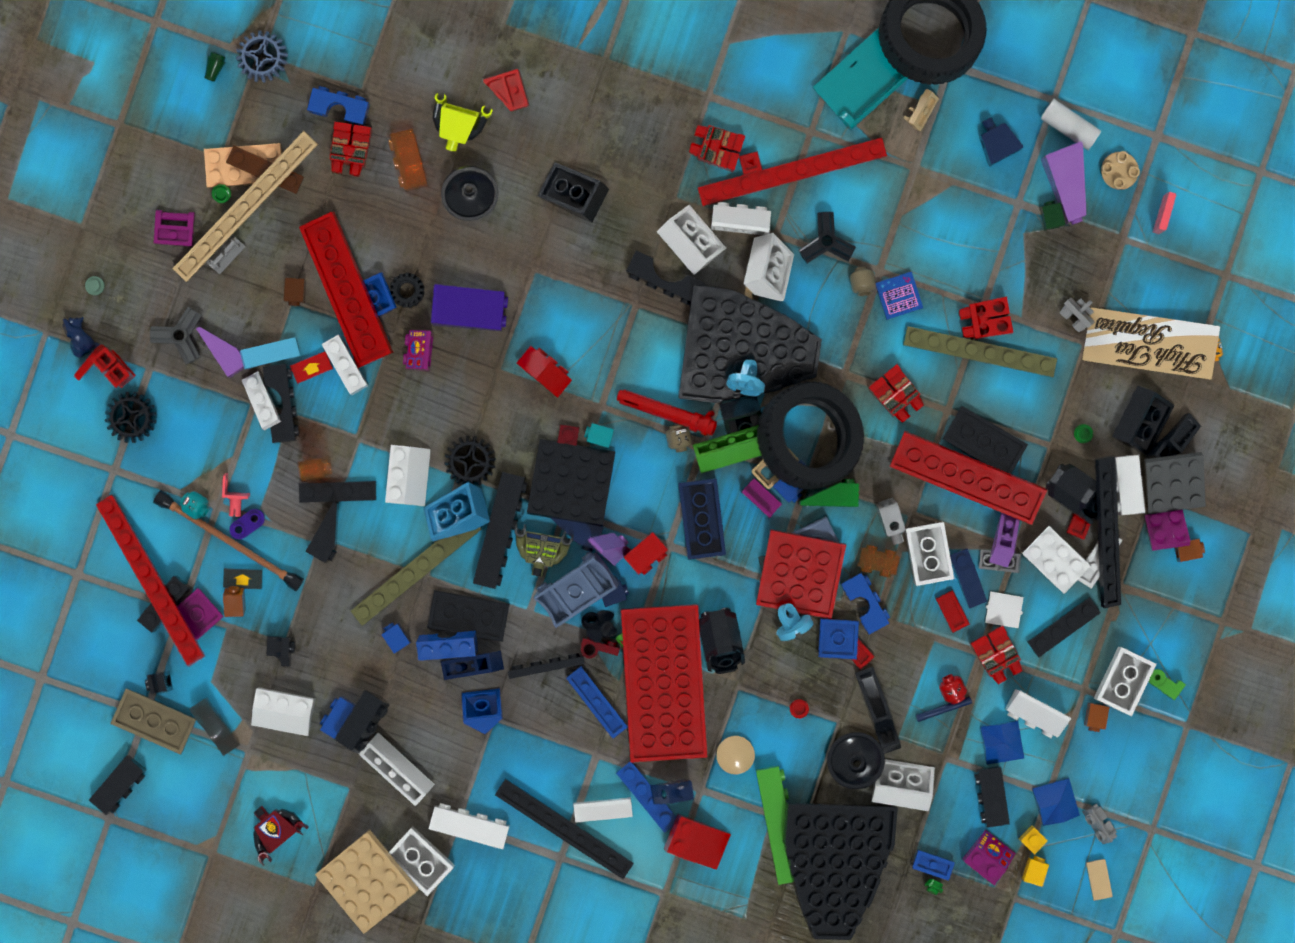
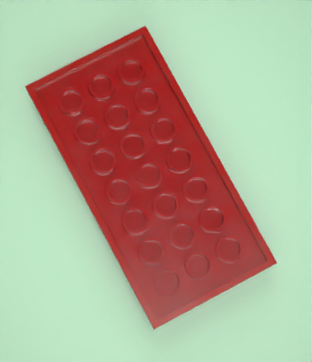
[621,604,707,762]

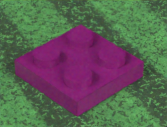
[1144,510,1190,551]
[177,588,224,640]

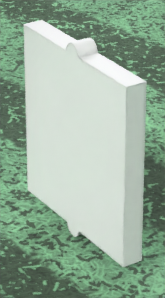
[985,591,1024,628]

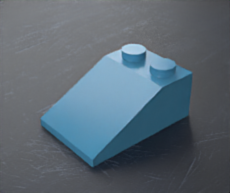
[424,482,490,541]

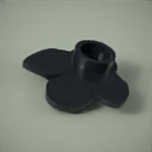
[581,610,617,643]

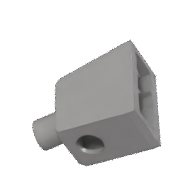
[875,497,906,545]

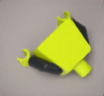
[432,93,492,151]

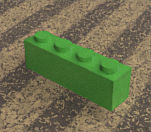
[693,425,761,474]

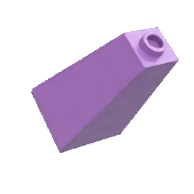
[1041,141,1086,225]

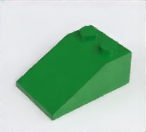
[798,479,859,507]

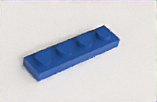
[566,666,628,739]
[616,761,676,833]

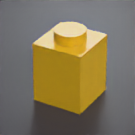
[1018,825,1048,855]
[1022,856,1049,887]

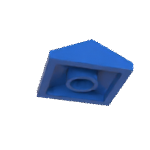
[364,272,397,317]

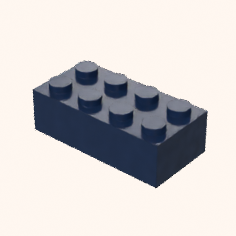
[678,478,726,560]

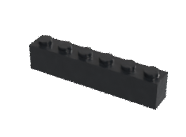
[473,472,528,589]

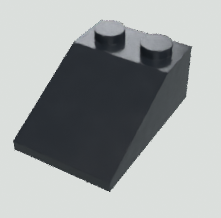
[538,163,609,223]

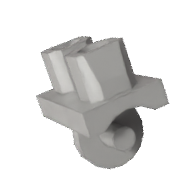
[1060,297,1095,332]

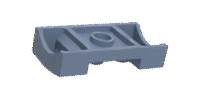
[533,552,619,628]

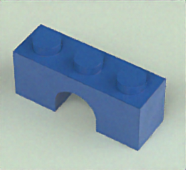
[307,86,370,126]
[840,573,890,635]
[416,631,478,661]

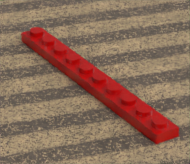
[698,138,887,207]
[96,495,205,666]

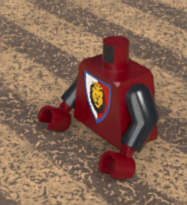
[253,806,309,866]

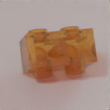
[857,545,900,578]

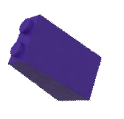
[431,284,508,331]

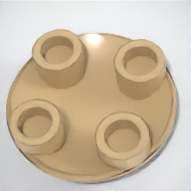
[1101,151,1140,190]
[716,736,755,774]

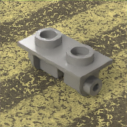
[207,235,246,274]
[1083,804,1117,844]

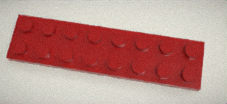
[299,212,393,368]
[890,431,1047,525]

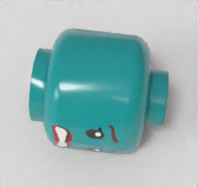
[180,491,210,520]

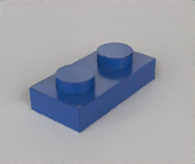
[912,850,955,881]

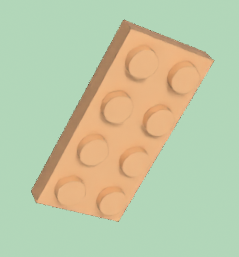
[204,143,282,188]

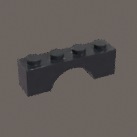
[626,250,705,306]
[263,364,300,444]

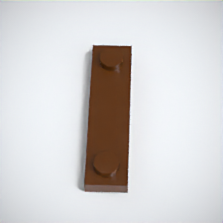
[226,145,304,194]

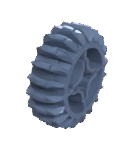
[236,31,288,83]

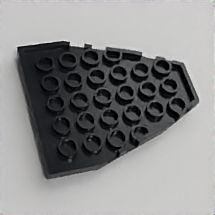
[678,284,822,403]
[783,803,898,940]

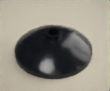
[441,166,499,221]
[827,732,885,789]

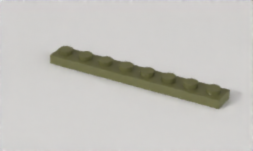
[903,326,1058,378]
[351,527,482,626]

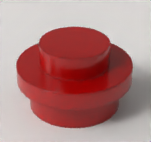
[790,699,809,719]

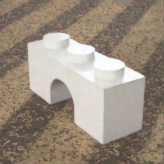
[322,335,368,395]

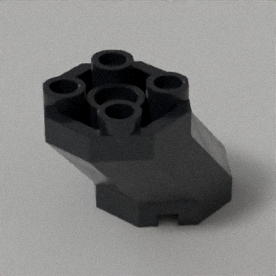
[1046,463,1097,524]
[699,607,745,674]

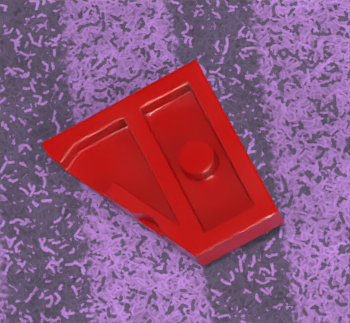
[483,69,530,111]

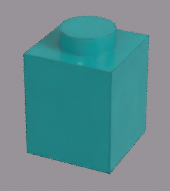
[584,423,614,448]

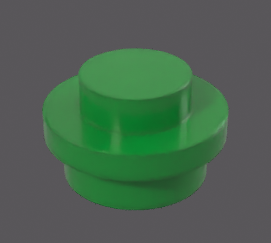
[212,184,231,203]
[1074,424,1093,443]
[924,879,943,895]

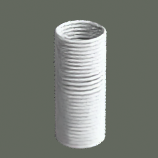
[1041,99,1101,150]

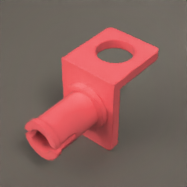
[222,473,250,517]

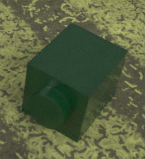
[1040,201,1066,231]

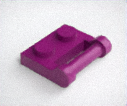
[153,210,195,247]

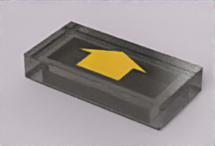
[223,568,263,589]

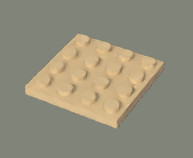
[315,830,419,934]

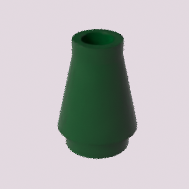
[204,52,226,82]

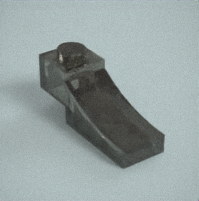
[189,698,240,756]

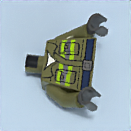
[515,524,574,577]

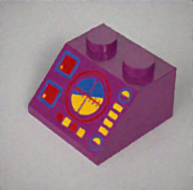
[403,330,434,372]
[962,829,1016,886]

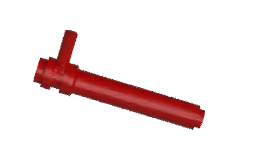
[617,389,717,436]

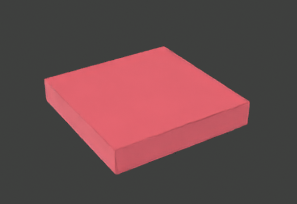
[1153,192,1176,234]

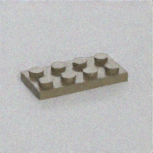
[110,688,197,755]

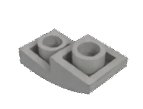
[979,550,1022,573]

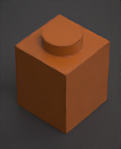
[1175,539,1205,562]
[223,586,246,617]
[1084,703,1110,732]

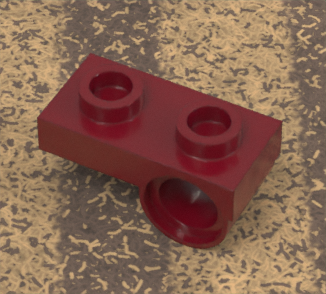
[581,637,620,659]

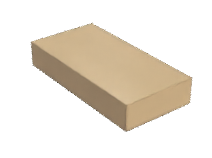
[1086,859,1113,901]

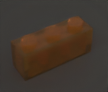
[388,129,428,192]
[298,458,332,482]

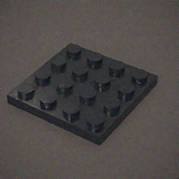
[527,439,616,527]

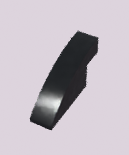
[855,667,901,754]

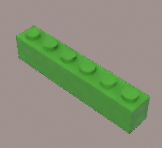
[756,765,793,885]

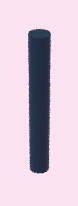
[915,696,972,722]

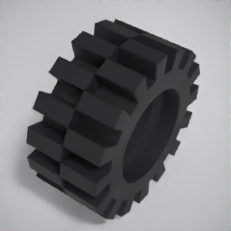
[389,273,425,308]

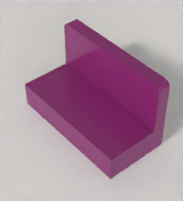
[741,479,782,518]

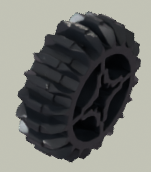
[105,392,157,443]
[444,435,496,486]

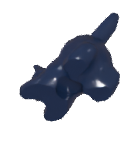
[62,317,100,358]

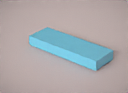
[239,337,300,370]

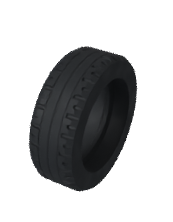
[879,0,987,85]
[757,382,864,490]

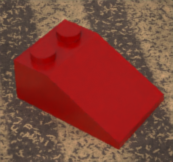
[663,813,731,870]

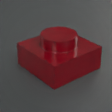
[557,425,579,446]

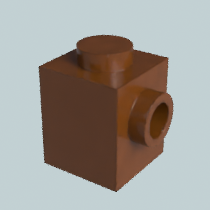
[284,278,306,307]

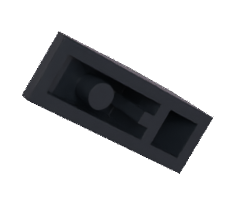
[305,502,339,563]

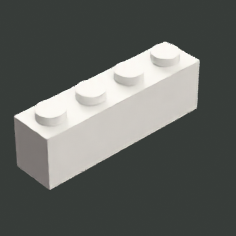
[359,733,435,806]
[429,803,510,849]

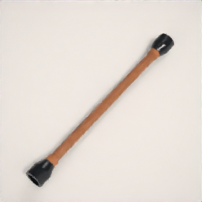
[153,490,304,592]

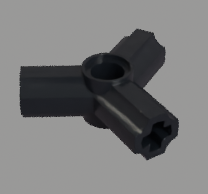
[798,212,856,264]

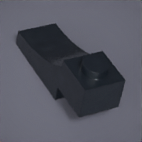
[1146,413,1201,459]
[145,671,173,694]

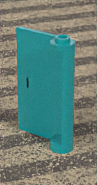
[812,27,908,130]

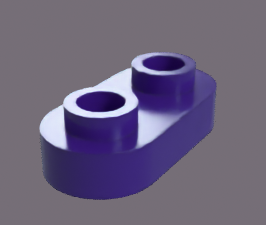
[230,509,265,539]

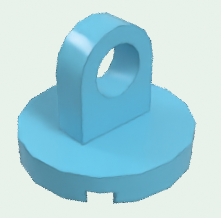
[726,360,765,396]
[776,604,813,641]

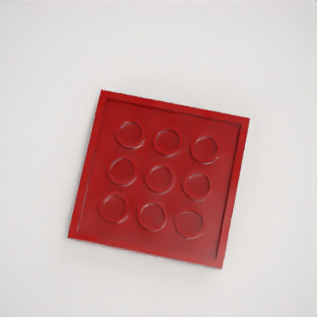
[756,529,846,619]

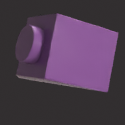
[196,327,244,378]
[989,513,1020,568]
[588,533,631,566]

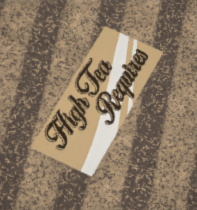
[1082,307,1220,380]

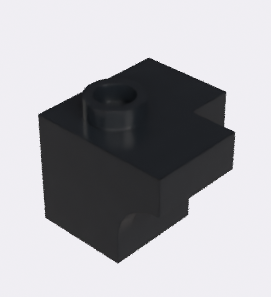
[266,636,296,667]

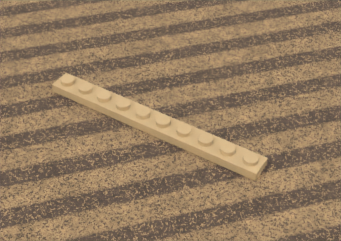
[172,131,319,282]

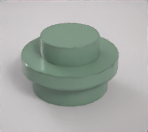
[85,276,105,296]

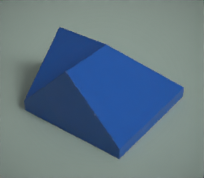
[462,688,503,734]
[980,720,1024,765]
[1032,778,1080,826]

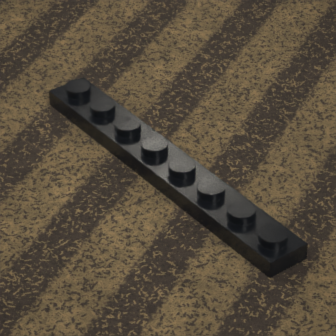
[1095,456,1121,608]
[495,778,634,879]

